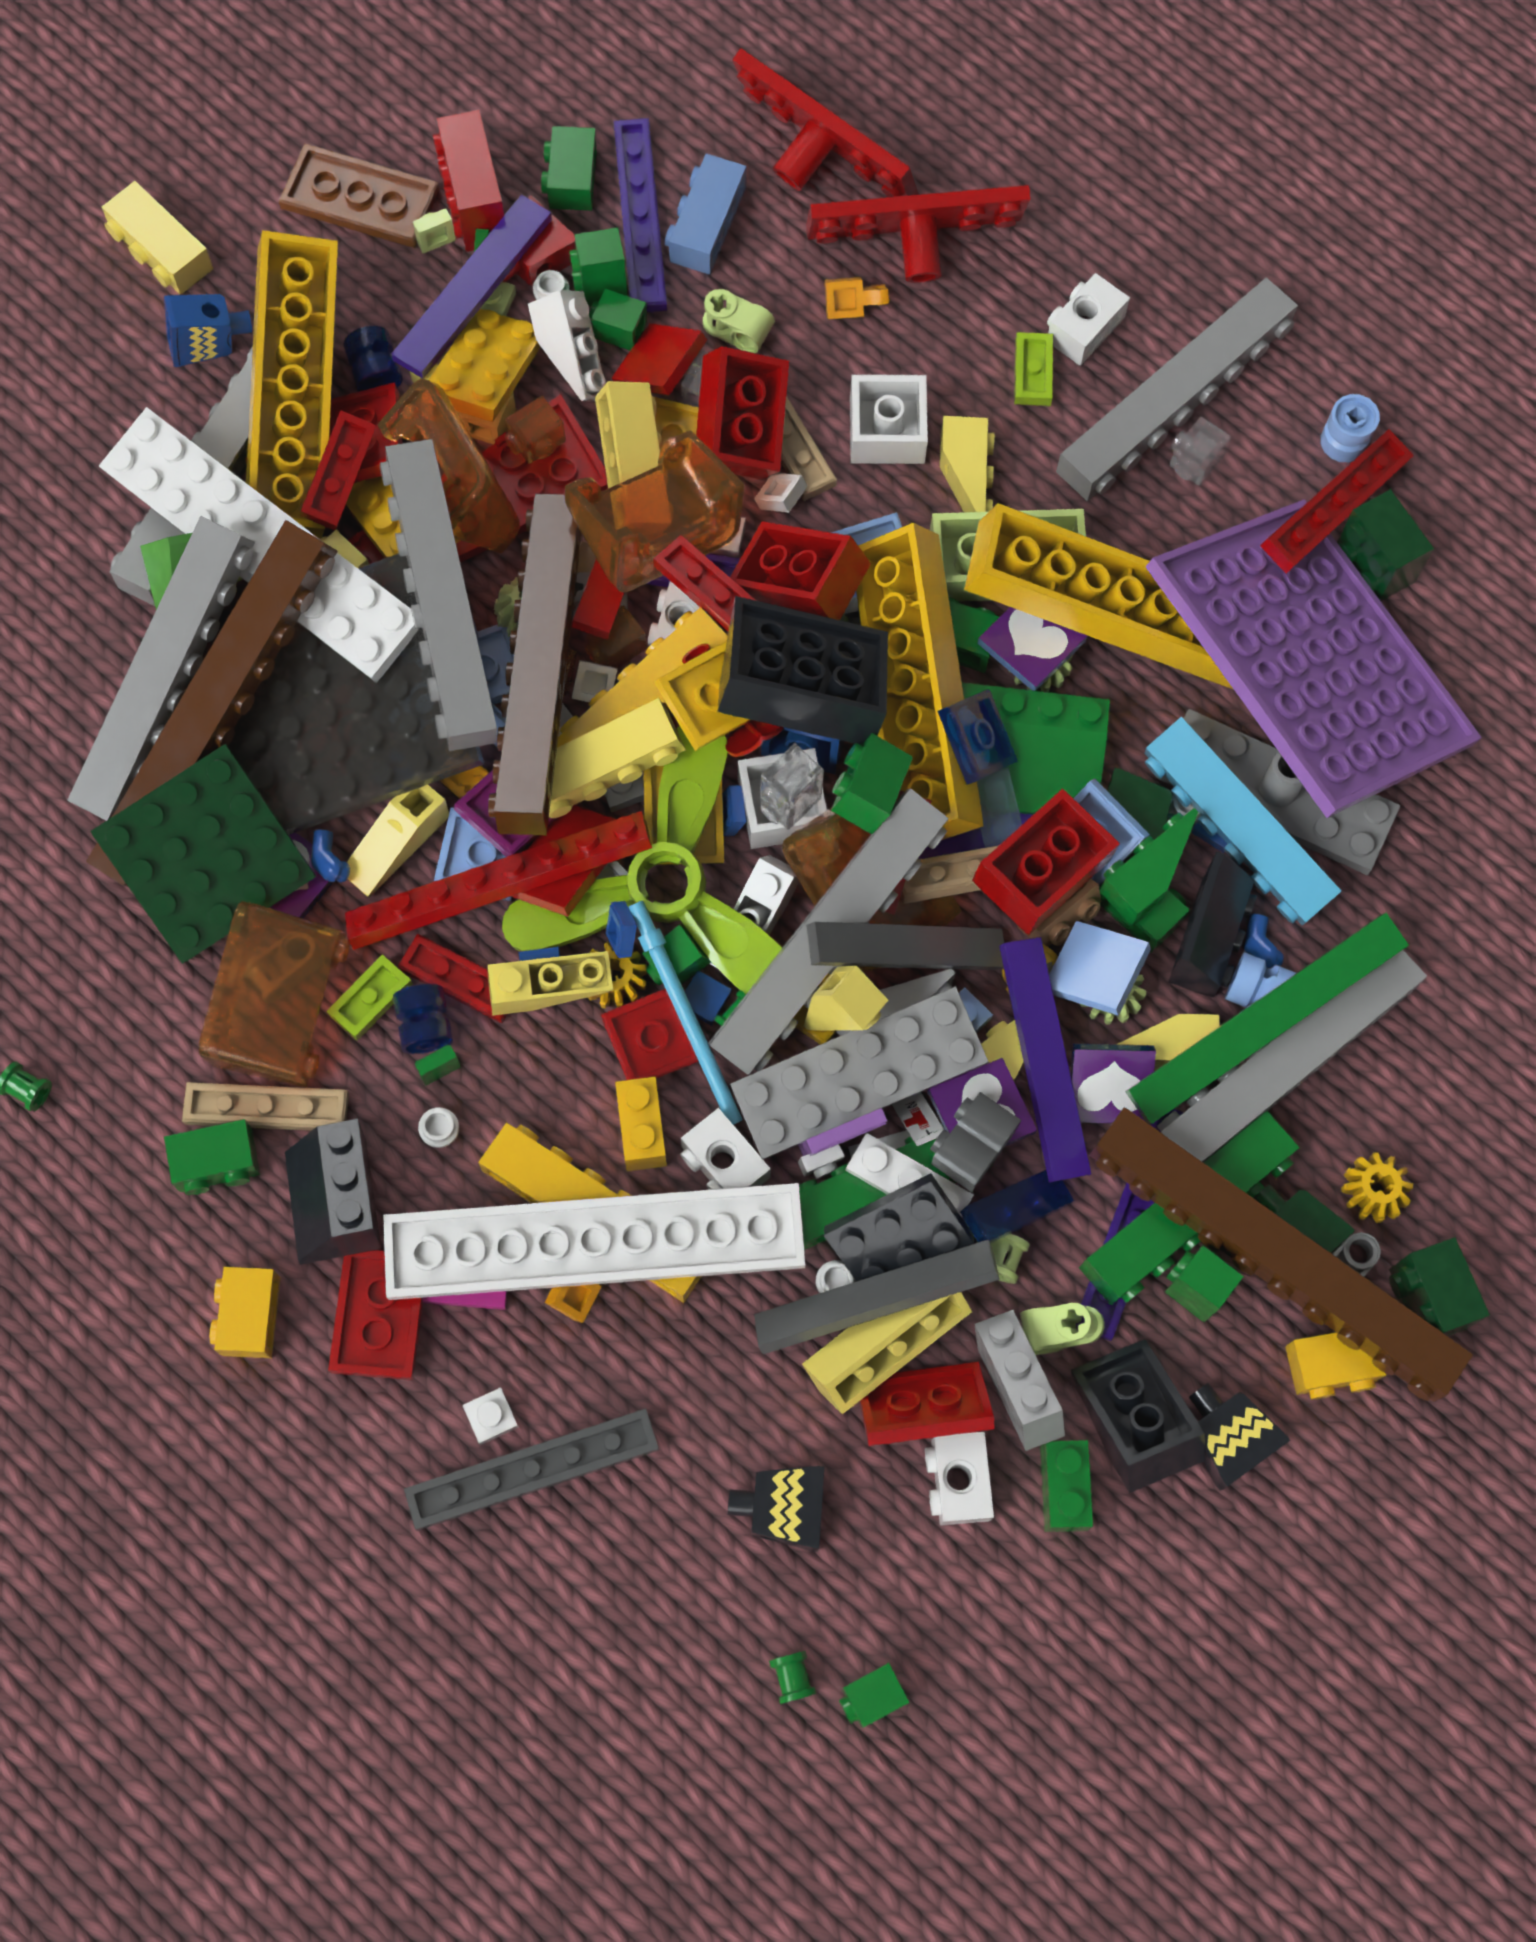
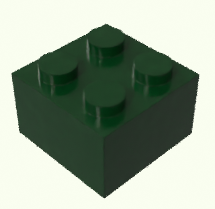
[1337,489,1434,601]
[1389,1237,1490,1336]

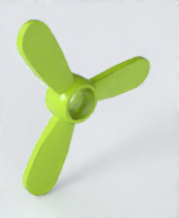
[502,726,782,994]

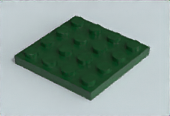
[90,744,317,964]

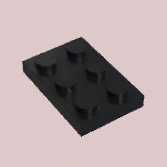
[824,1173,974,1281]

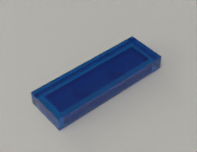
[960,1170,1075,1243]

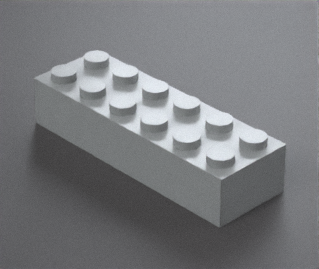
[730,986,989,1159]

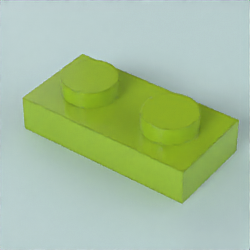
[1014,332,1053,406]
[327,954,413,1041]

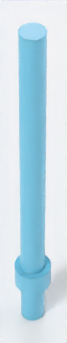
[629,900,743,1125]

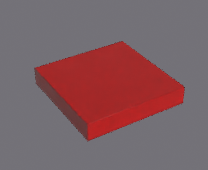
[611,323,708,395]
[600,989,698,1080]

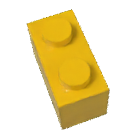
[615,1077,667,1171]
[210,1267,280,1358]
[1285,1332,1387,1400]

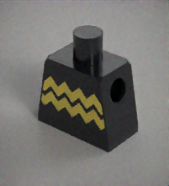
[1189,1382,1290,1491]
[727,1466,825,1552]

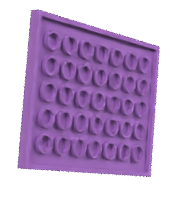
[1146,499,1482,818]

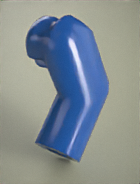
[311,830,350,883]
[1244,914,1284,968]

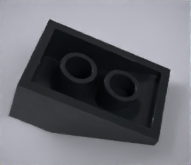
[1071,1339,1205,1493]

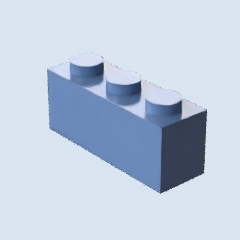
[665,154,746,275]

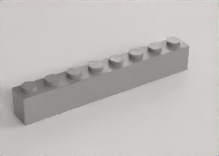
[1056,277,1298,501]
[109,346,253,606]
[380,439,497,751]
[67,516,255,821]
[708,788,949,1075]
[1157,950,1427,1163]

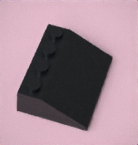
[717,596,888,745]

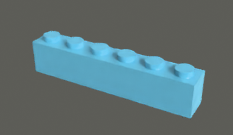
[1144,717,1341,926]

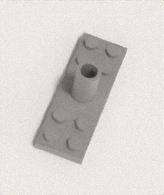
[1155,709,1401,876]

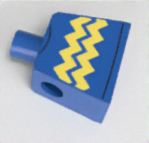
[164,294,252,367]

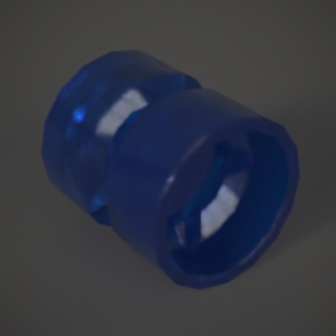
[343,325,403,392]
[393,984,453,1054]

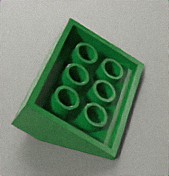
[962,683,1110,815]

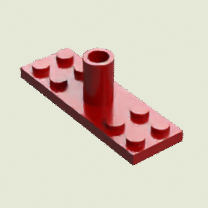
[732,48,918,197]
[806,185,1031,283]

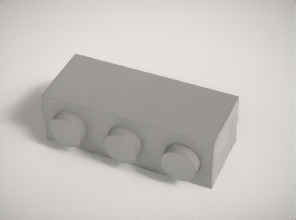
[975,1310,1065,1451]

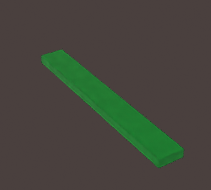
[1125,912,1409,1125]

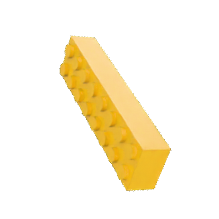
[246,230,338,539]
[964,503,1234,690]
[856,523,984,840]

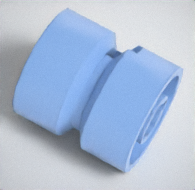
[1320,394,1380,463]
[1225,952,1296,1008]

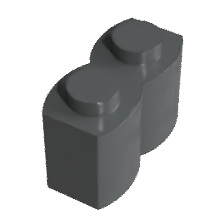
[930,1092,1021,1192]

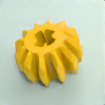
[587,942,648,1009]
[1341,1153,1413,1223]

